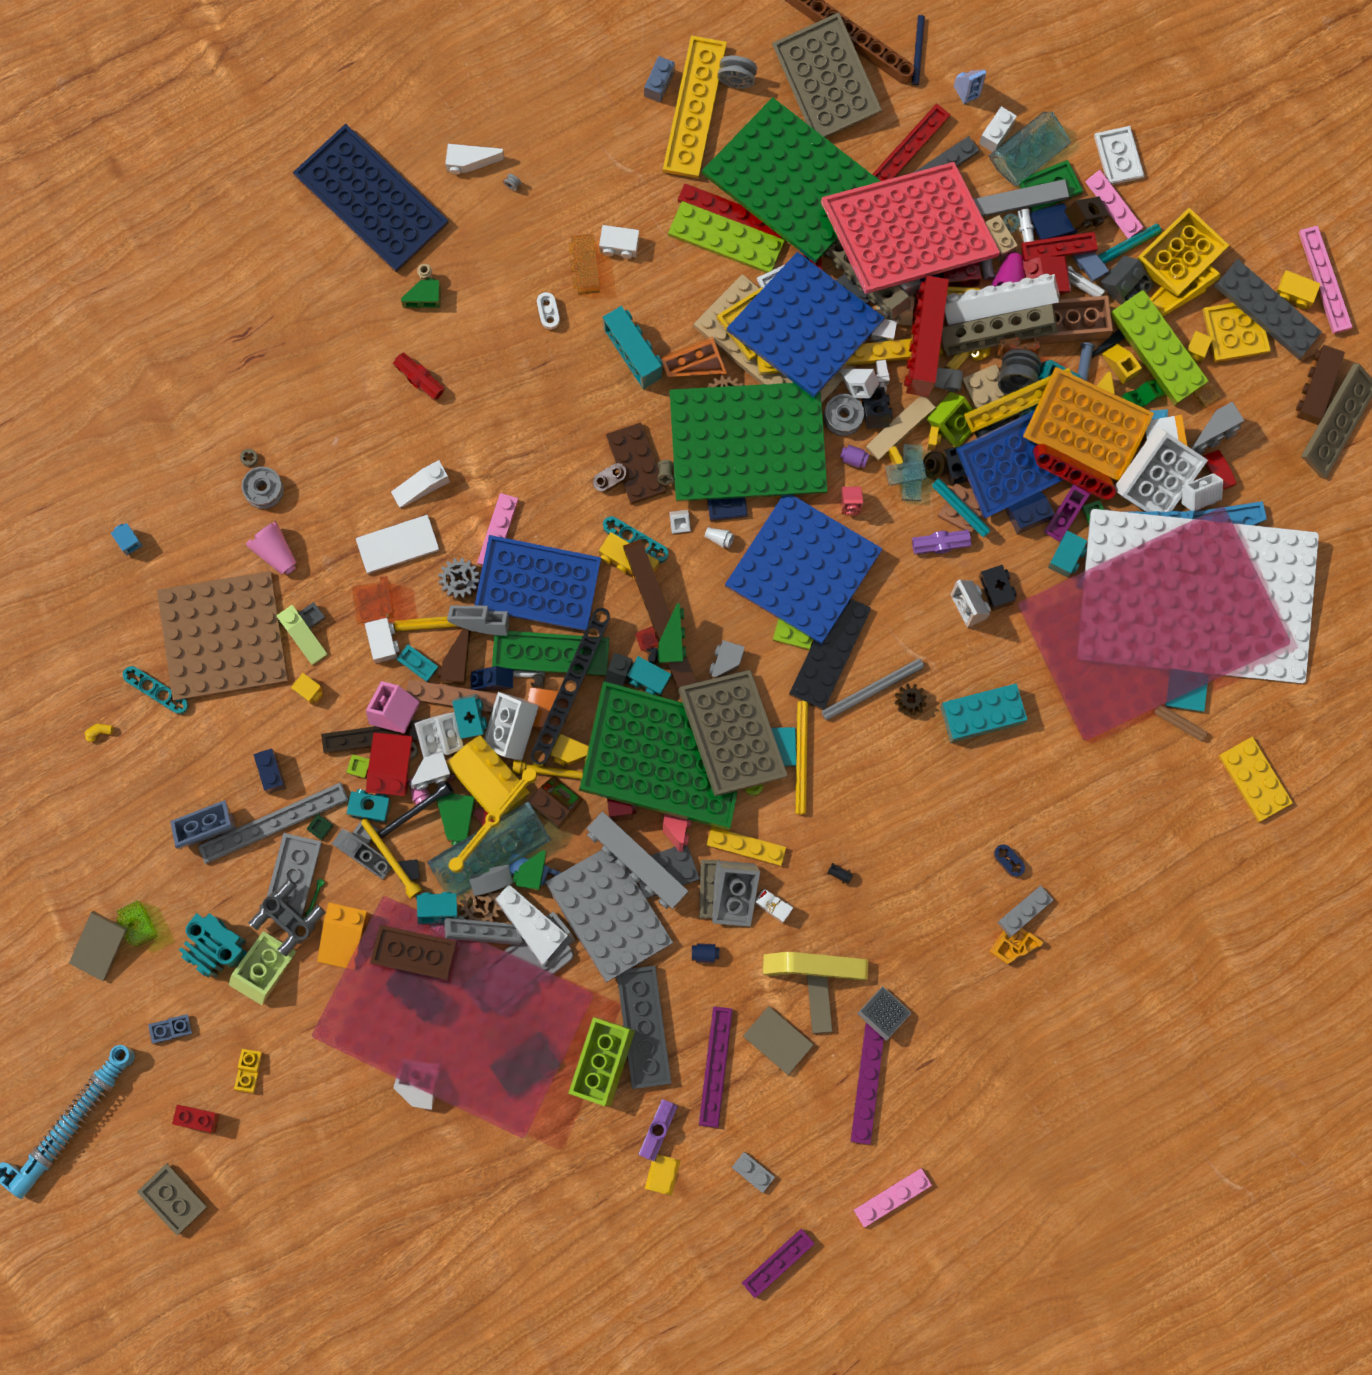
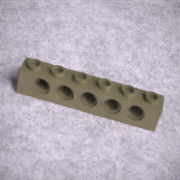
[824,239,910,319]
[942,304,1058,356]

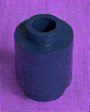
[692,943,720,963]

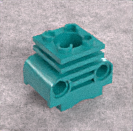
[179,913,248,978]

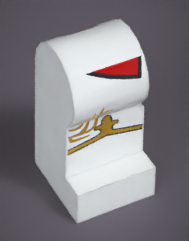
[755,889,793,924]

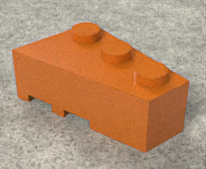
[660,336,727,377]

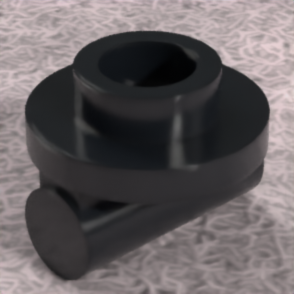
[645,647,659,665]

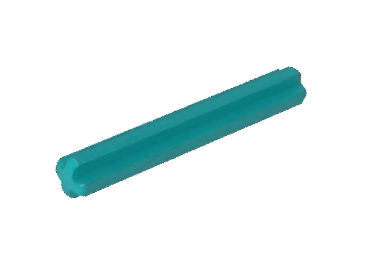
[1097,224,1162,264]
[932,479,991,537]

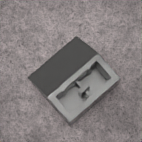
[1100,256,1154,305]

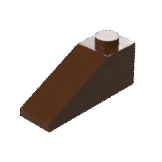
[438,628,471,685]

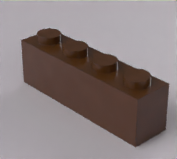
[1296,345,1345,425]

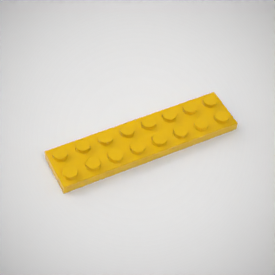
[663,35,727,179]

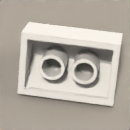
[484,692,539,760]

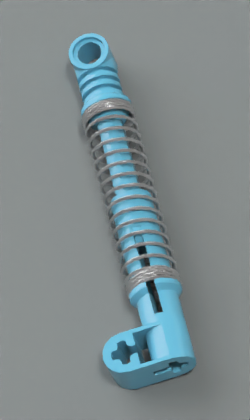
[0,1045,135,1199]

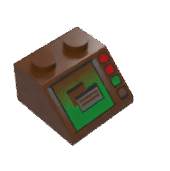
[528,776,583,829]

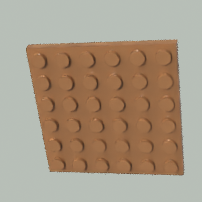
[157,571,288,702]

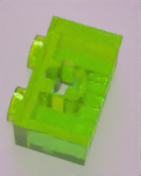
[116,900,158,947]

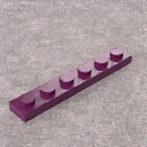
[850,1023,884,1145]

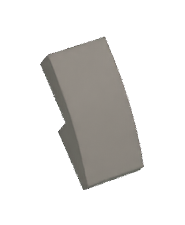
[469,864,513,896]

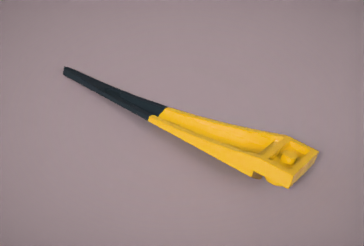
[1092,265,1221,358]

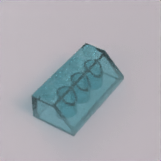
[988,112,1071,187]

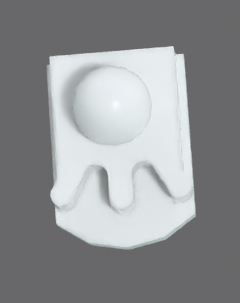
[876,360,890,392]

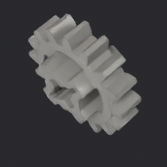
[438,558,480,600]

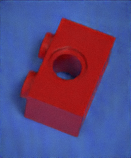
[172,1105,220,1133]

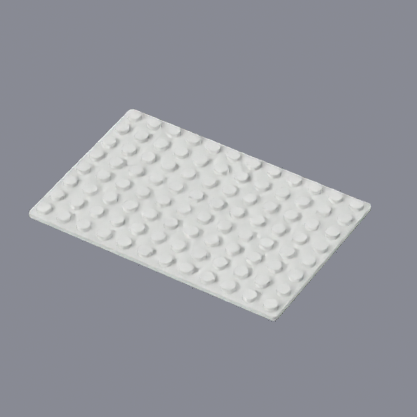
[1077,509,1319,683]

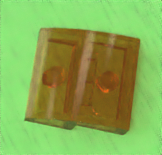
[995,337,1040,360]

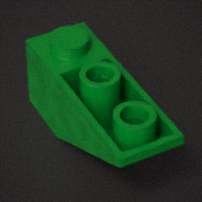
[658,603,686,664]

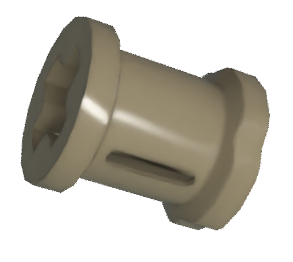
[657,460,674,485]

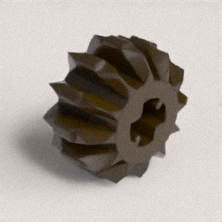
[894,683,927,716]

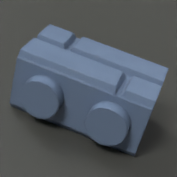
[644,56,675,102]

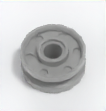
[717,56,758,89]
[824,394,864,436]
[242,467,284,509]

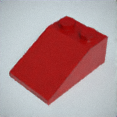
[366,732,413,796]

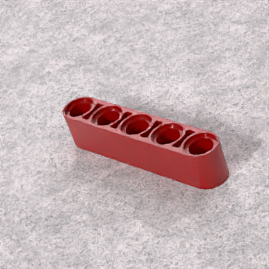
[1033,444,1116,500]

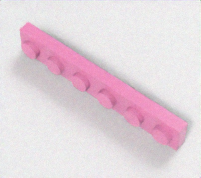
[1299,226,1352,334]

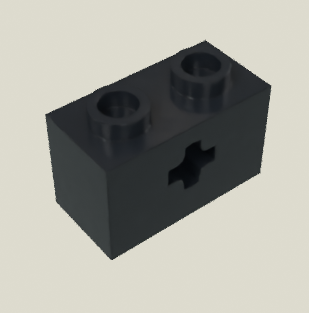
[979,564,1017,611]

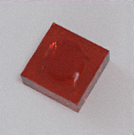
[635,626,659,651]

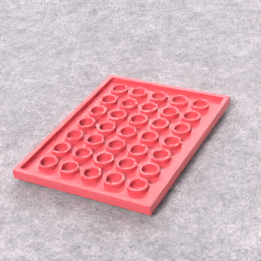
[821,162,1000,294]

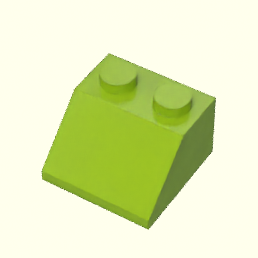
[927,392,973,447]

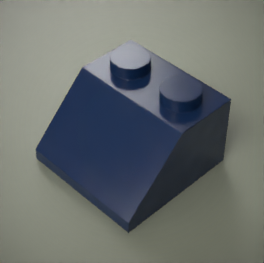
[1005,491,1054,535]

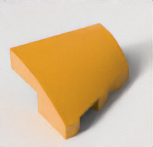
[988,928,1044,964]

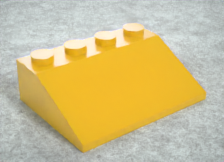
[1137,208,1230,296]

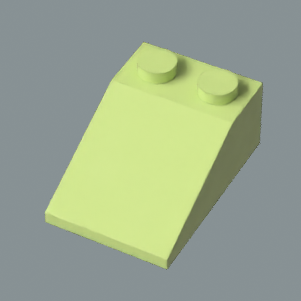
[229,931,296,1005]

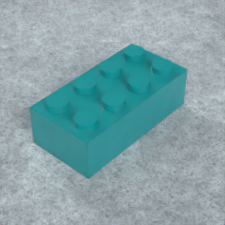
[602,305,663,389]
[940,683,1027,743]

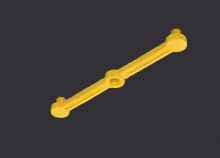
[448,768,537,873]

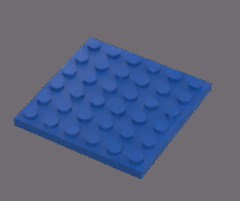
[726,252,885,398]
[725,495,882,645]

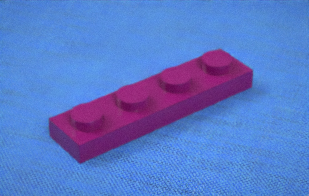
[742,1229,814,1298]

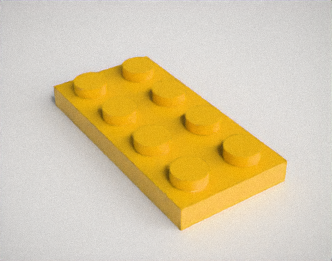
[1218,737,1293,823]

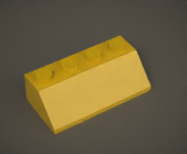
[446,735,530,821]

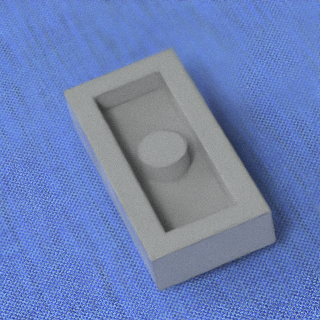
[731,1152,775,1193]

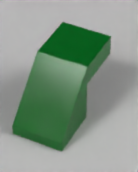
[1122,379,1165,408]

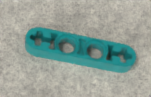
[603,516,668,563]
[123,666,189,715]

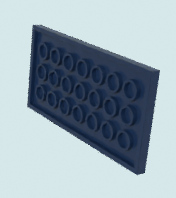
[293,123,449,272]

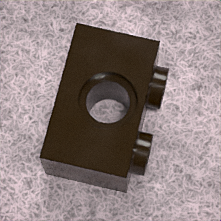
[1064,196,1110,230]

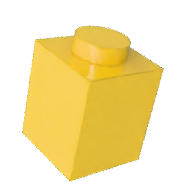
[1186,331,1213,363]
[291,673,323,705]

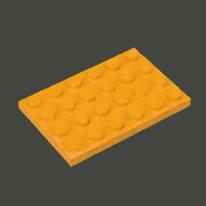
[1023,367,1154,481]

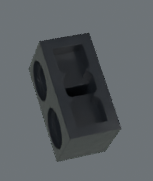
[862,387,893,429]

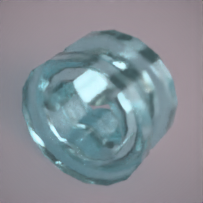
[1003,214,1020,233]

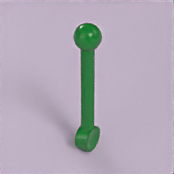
[305,879,325,917]

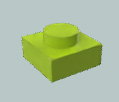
[346,754,369,779]

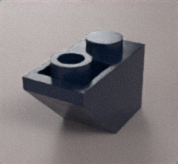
[470,666,514,691]

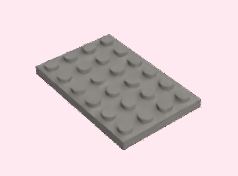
[545,850,673,983]

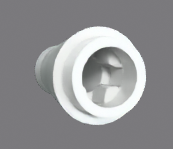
[705,527,734,548]

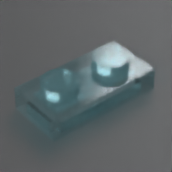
[885,459,926,486]

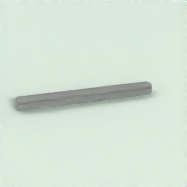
[822,659,924,720]

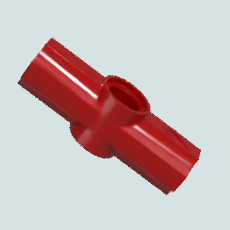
[393,352,445,401]

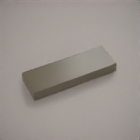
[700,860,718,919]
[807,975,832,1034]

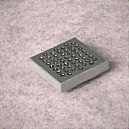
[857,986,911,1041]

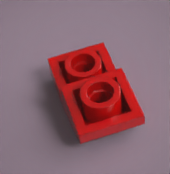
[1203,450,1237,490]

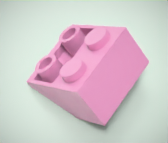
[366,681,420,733]

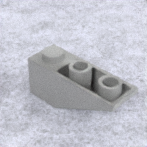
[332,828,392,880]

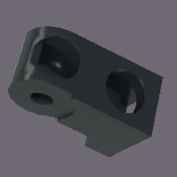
[943,447,968,486]

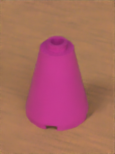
[991,252,1025,287]

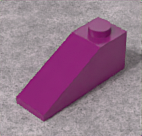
[1044,484,1091,542]

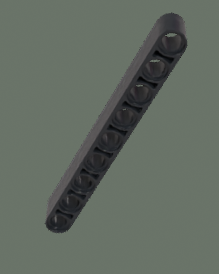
[531,608,610,767]

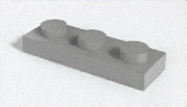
[997,885,1053,937]

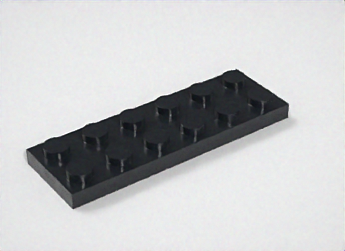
[789,599,871,710]

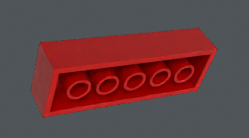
[904,276,949,397]

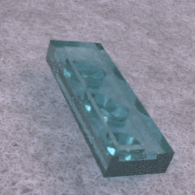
[902,444,923,502]

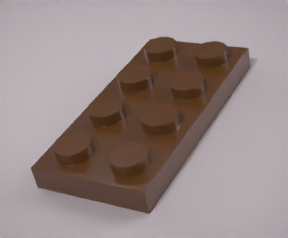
[606,423,666,504]
[370,925,457,981]

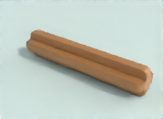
[1154,704,1207,741]

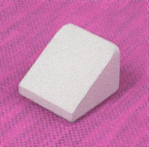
[669,510,691,534]

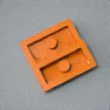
[527,688,568,732]

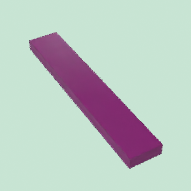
[699,1006,733,1128]

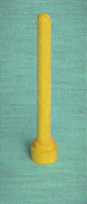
[512,759,583,779]
[361,819,423,899]

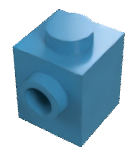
[111,523,143,556]

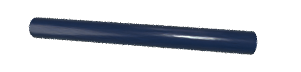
[912,15,925,85]

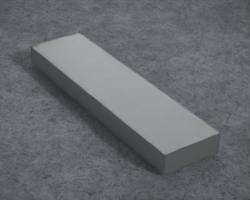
[444,918,522,945]

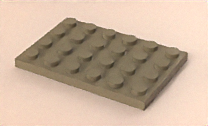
[772,12,882,138]
[678,670,788,797]

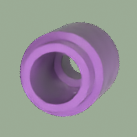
[840,445,869,468]

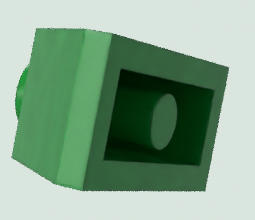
[401,278,441,308]
[513,850,547,891]

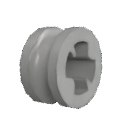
[503,174,522,191]

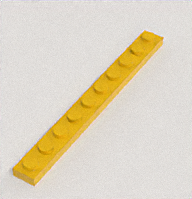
[756,339,943,375]

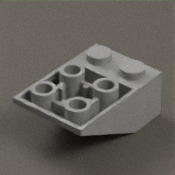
[1191,401,1244,455]

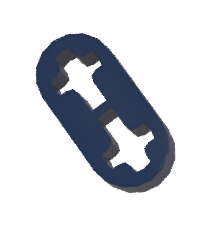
[994,844,1025,877]

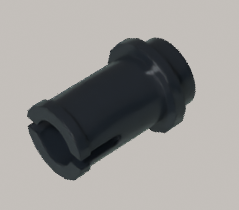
[827,863,853,884]

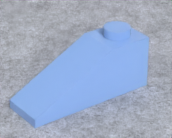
[954,70,986,104]

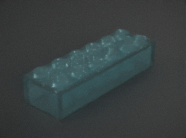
[427,802,551,897]

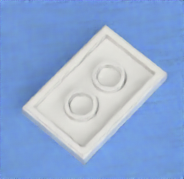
[1094,126,1144,185]

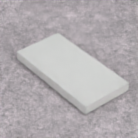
[355,515,440,575]

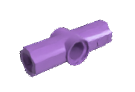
[912,530,971,555]
[638,1099,678,1161]

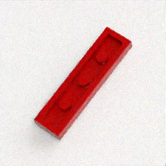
[1021,232,1098,262]

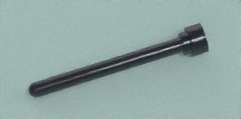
[377,780,454,839]

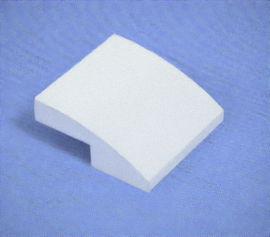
[414,712,464,758]

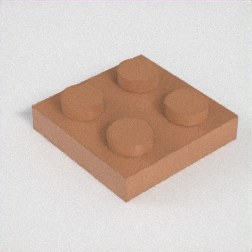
[938,483,982,534]

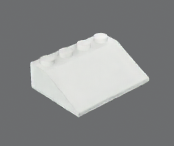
[1115,426,1208,512]

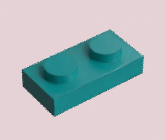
[396,644,439,683]

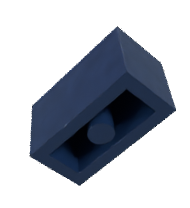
[253,748,286,794]

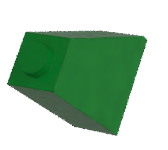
[437,793,476,847]

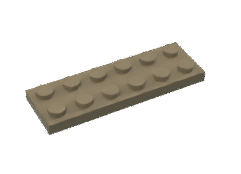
[1301,363,1372,478]

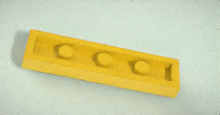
[706,827,786,867]

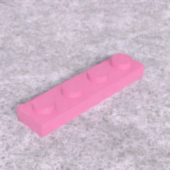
[1085,170,1144,239]
[477,493,519,566]
[854,1168,932,1227]

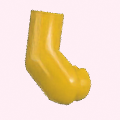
[971,347,991,361]
[85,723,113,742]

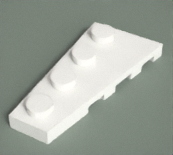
[495,885,568,966]

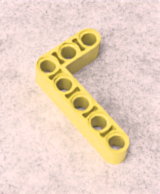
[763,952,869,980]

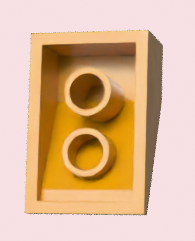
[317,903,370,970]

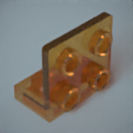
[352,576,395,624]

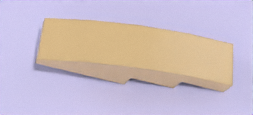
[865,396,936,461]

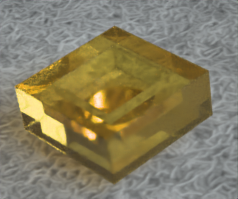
[1194,382,1221,408]

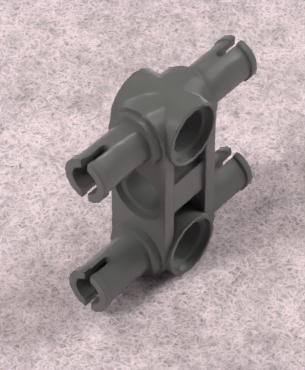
[248,878,326,957]

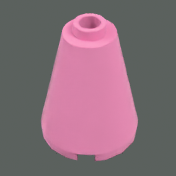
[246,521,297,575]

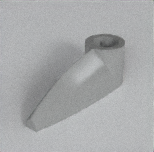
[934,368,963,392]

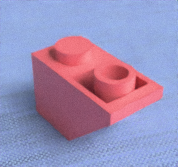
[841,487,863,516]
[662,814,691,852]

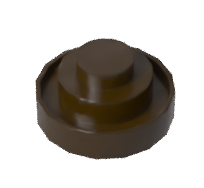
[922,451,948,479]

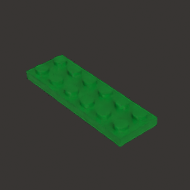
[492,631,609,676]

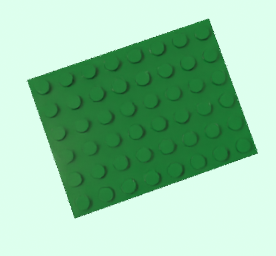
[702,97,881,263]
[670,383,827,502]
[579,681,738,830]

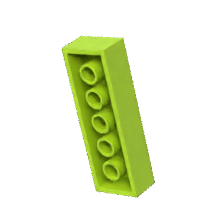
[1111,290,1208,406]

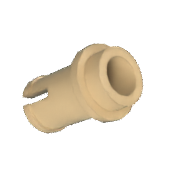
[417,264,432,280]

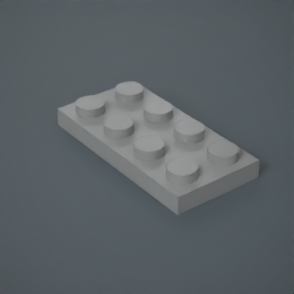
[267,833,322,916]

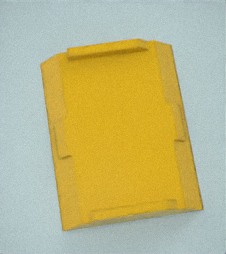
[645,1154,681,1196]

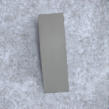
[447,605,510,636]

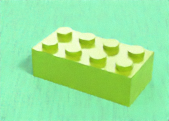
[568,1017,635,1106]

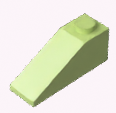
[276,605,328,666]

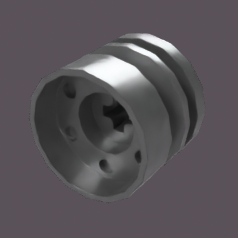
[998,349,1042,395]

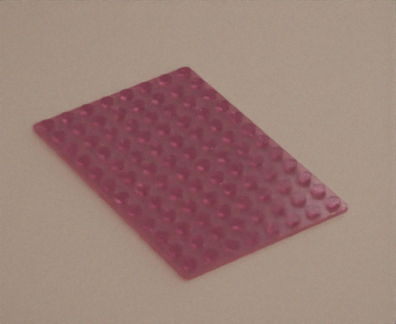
[1018,507,1290,740]
[312,896,593,1138]

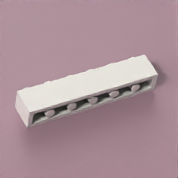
[945,274,1060,325]

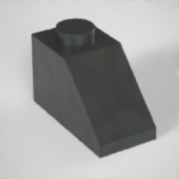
[605,652,633,687]

